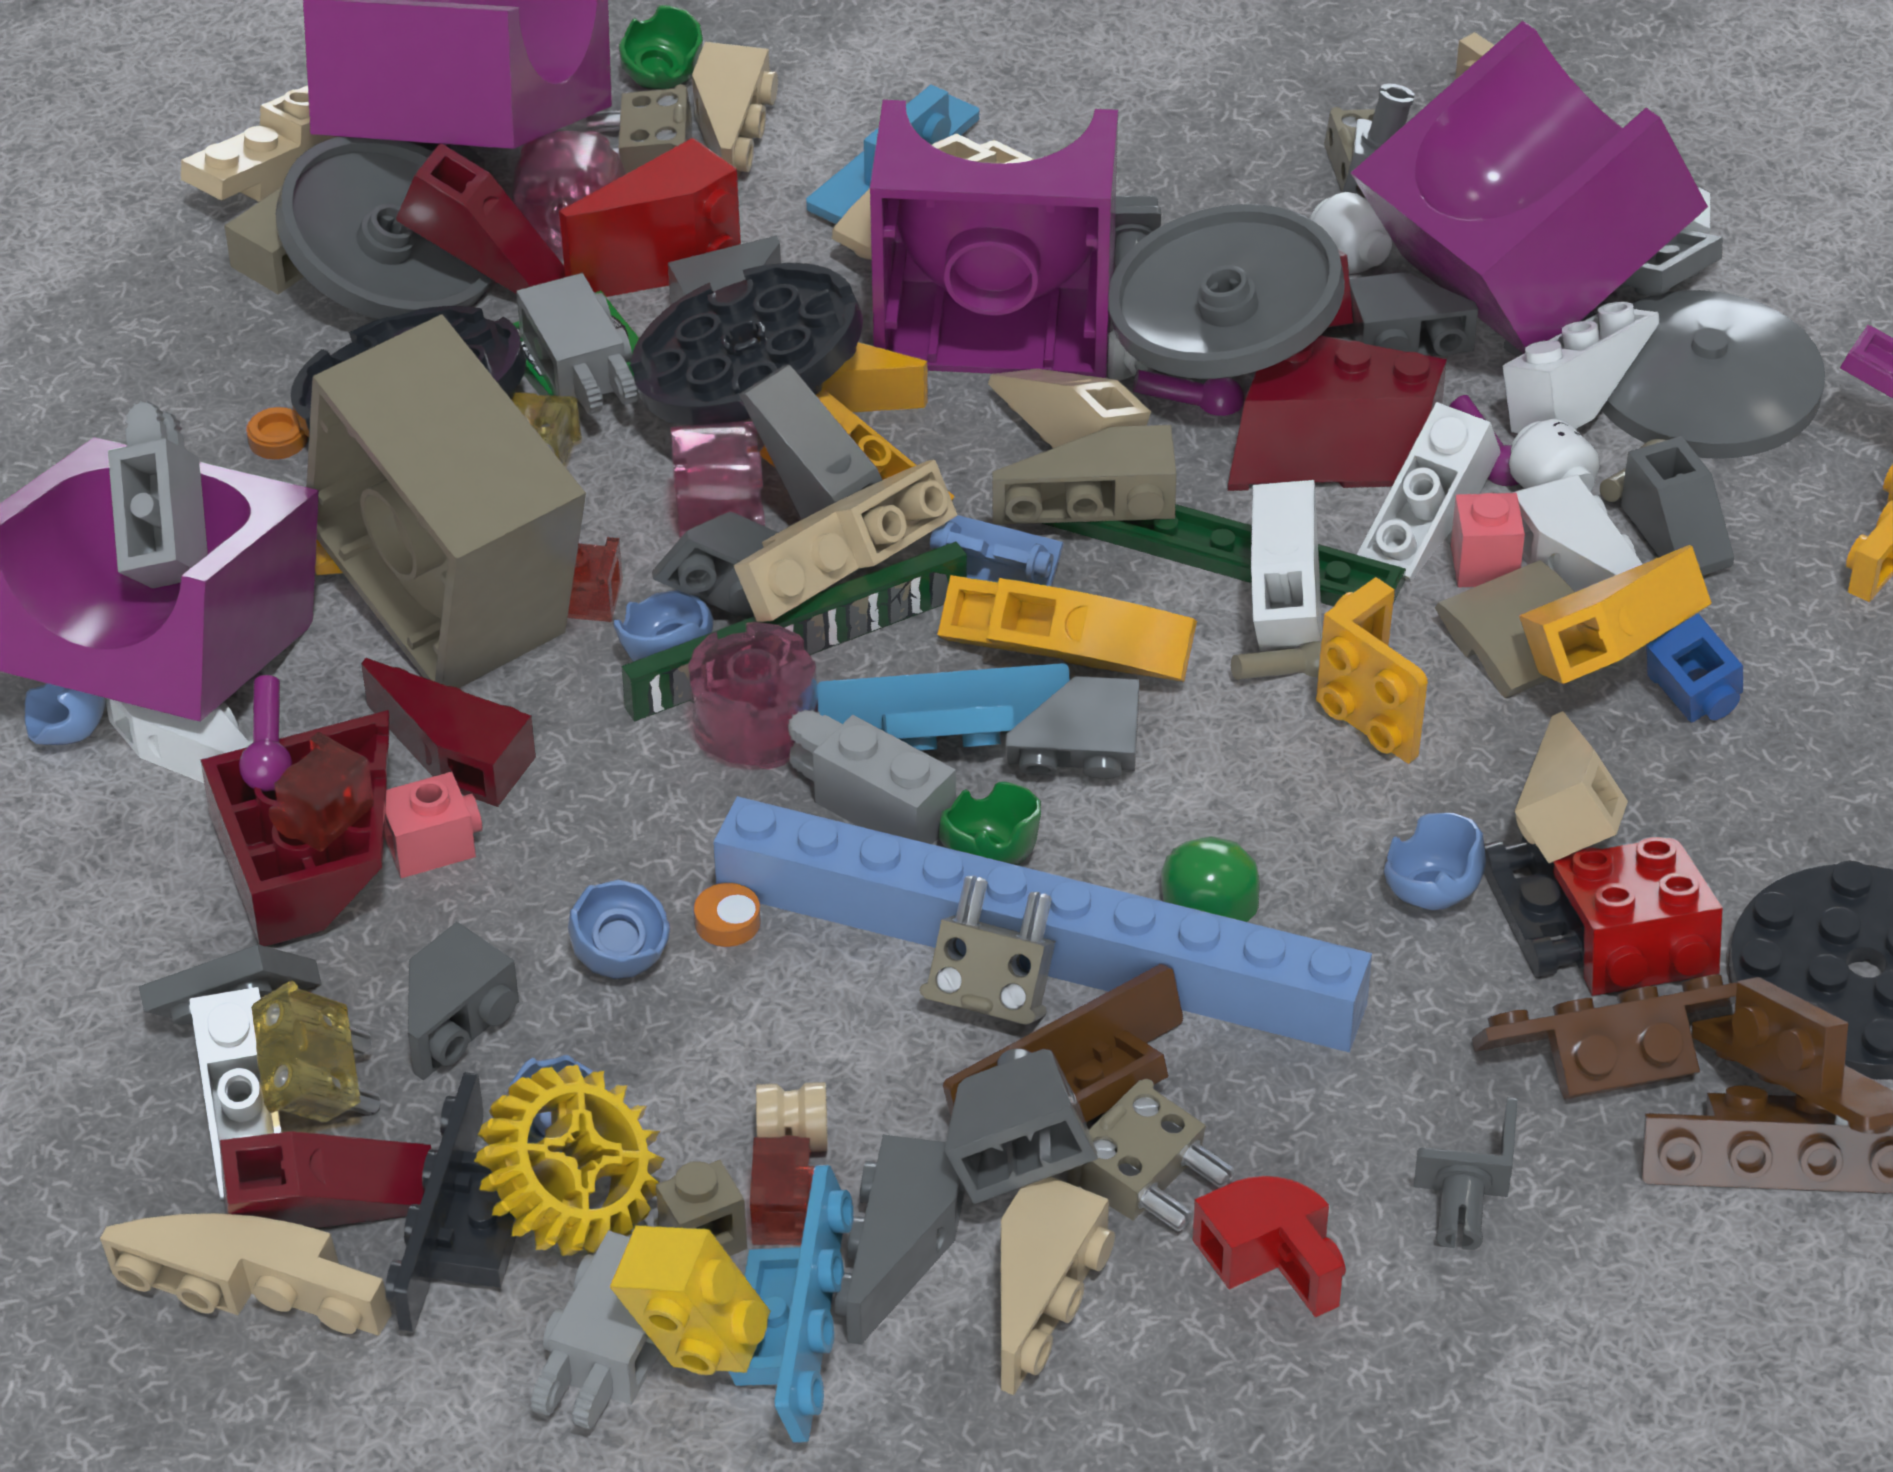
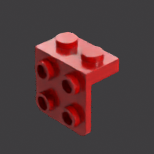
[1554,837,1723,996]

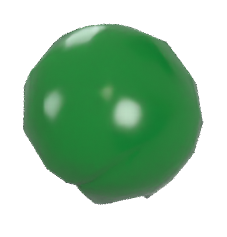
[618,5,703,89]
[939,782,1041,865]
[1161,836,1260,922]

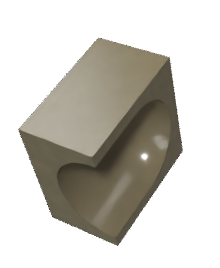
[306,314,586,688]

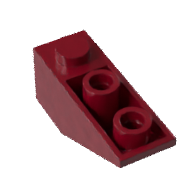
[395,143,565,294]
[361,658,536,807]
[220,1131,431,1229]

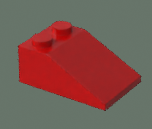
[559,138,741,297]

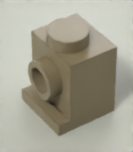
[654,1159,748,1256]

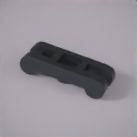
[1484,836,1585,978]

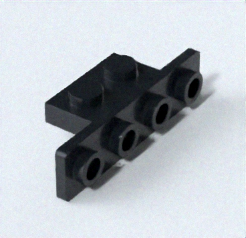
[385,1072,516,1332]

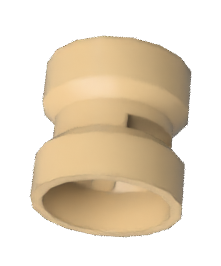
[756,1082,828,1153]

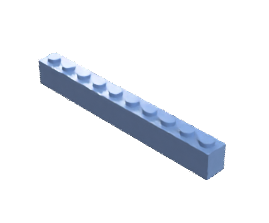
[713,796,1372,1053]

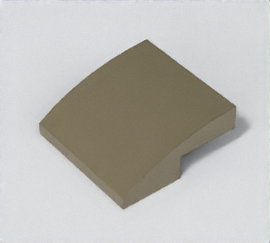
[1435,560,1575,698]

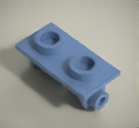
[930,515,1064,586]

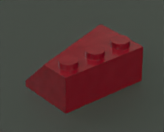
[1227,336,1447,491]
[200,710,390,946]

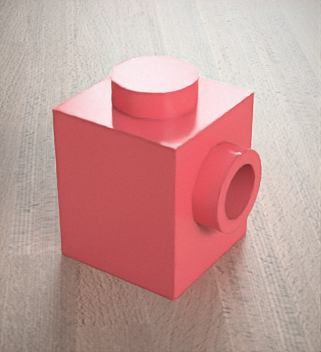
[1450,493,1525,588]
[384,772,482,878]

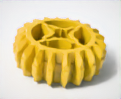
[474,1064,665,1256]

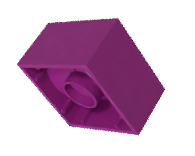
[303,0,612,149]
[1351,20,1708,354]
[870,99,1118,378]
[0,437,319,722]

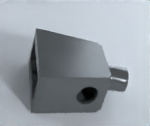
[945,1048,1098,1204]

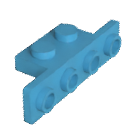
[806,84,980,224]
[816,663,1070,750]
[728,1165,854,1442]

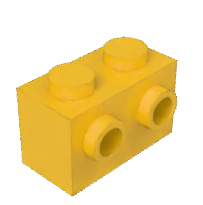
[610,1226,771,1375]

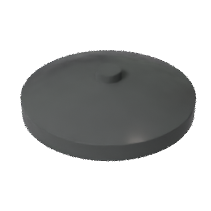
[276,136,493,320]
[1109,204,1345,379]
[1601,290,1825,459]

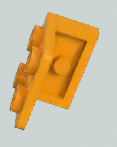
[1316,577,1428,764]

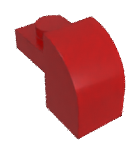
[1192,1176,1346,1318]

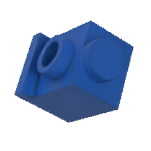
[1646,613,1743,723]

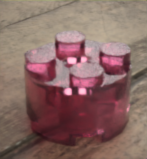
[512,131,626,260]
[670,421,765,539]
[688,622,818,770]

